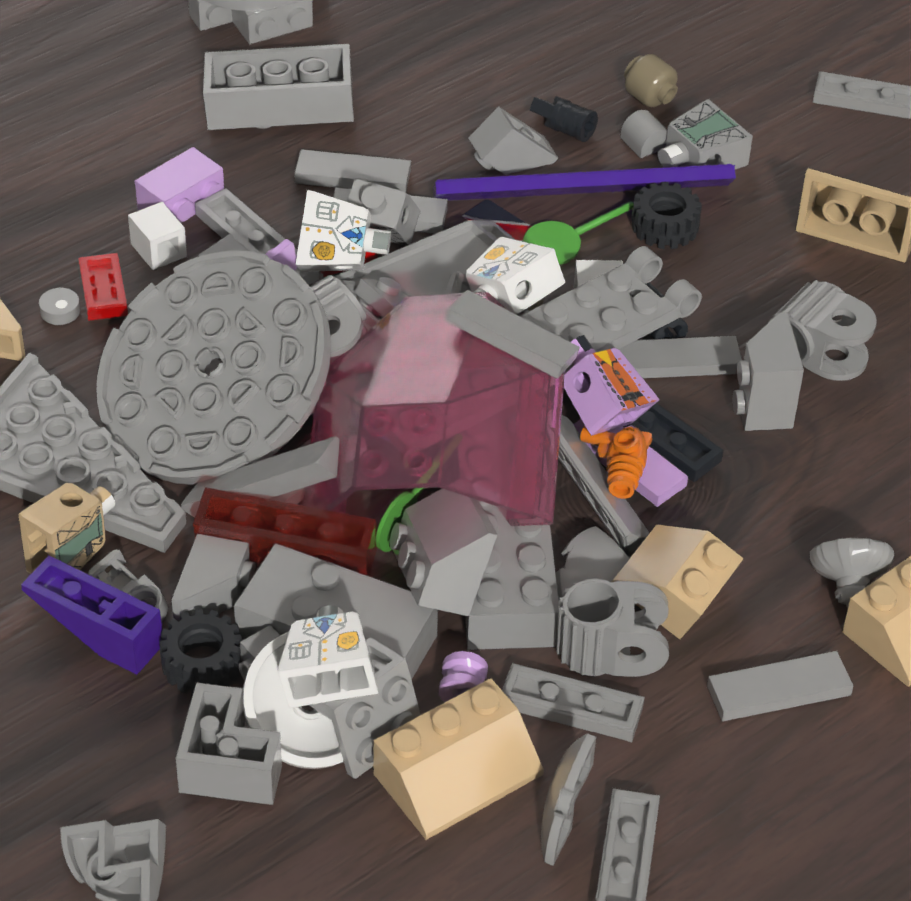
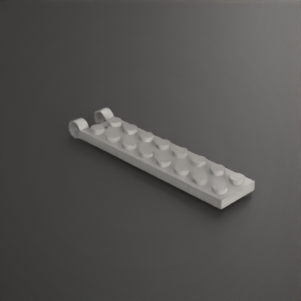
[358,246,702,460]

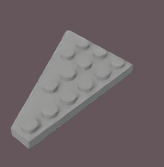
[0,353,186,553]

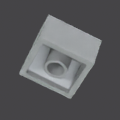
[732,312,804,431]

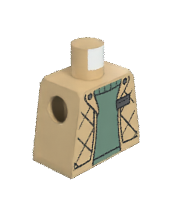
[19,483,115,574]

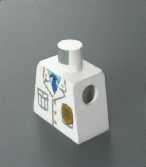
[296,190,391,271]
[466,237,565,314]
[278,605,378,708]

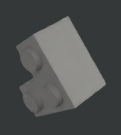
[176,683,282,805]

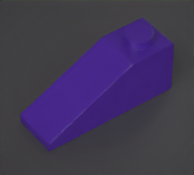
[21,556,162,675]

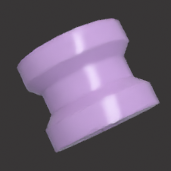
[439,651,488,702]

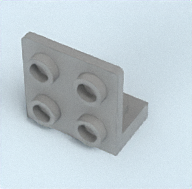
[310,637,421,779]

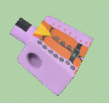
[561,335,659,436]

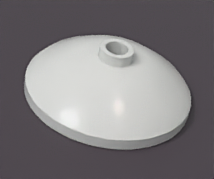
[243,632,344,769]

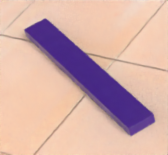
[433,164,736,201]

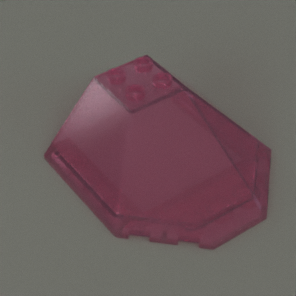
[300,292,565,533]

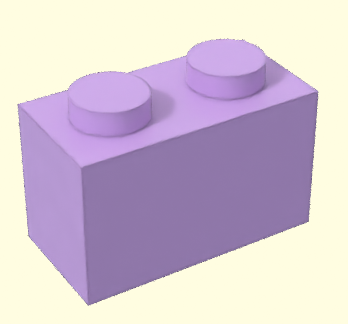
[135,147,224,223]

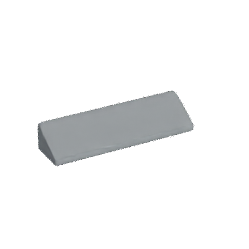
[538,408,649,557]
[181,436,340,521]

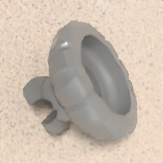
[810,538,894,608]

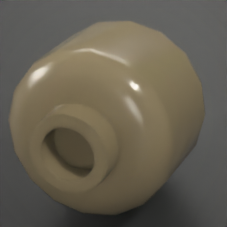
[624,54,678,108]

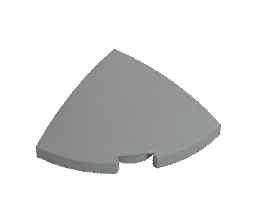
[556,526,629,600]
[541,733,596,866]
[60,819,166,901]

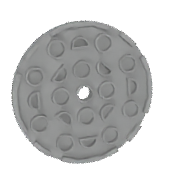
[96,250,331,484]

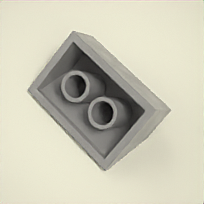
[390,479,498,616]

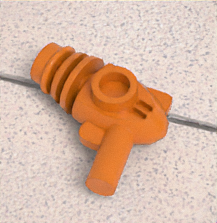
[580,426,652,499]

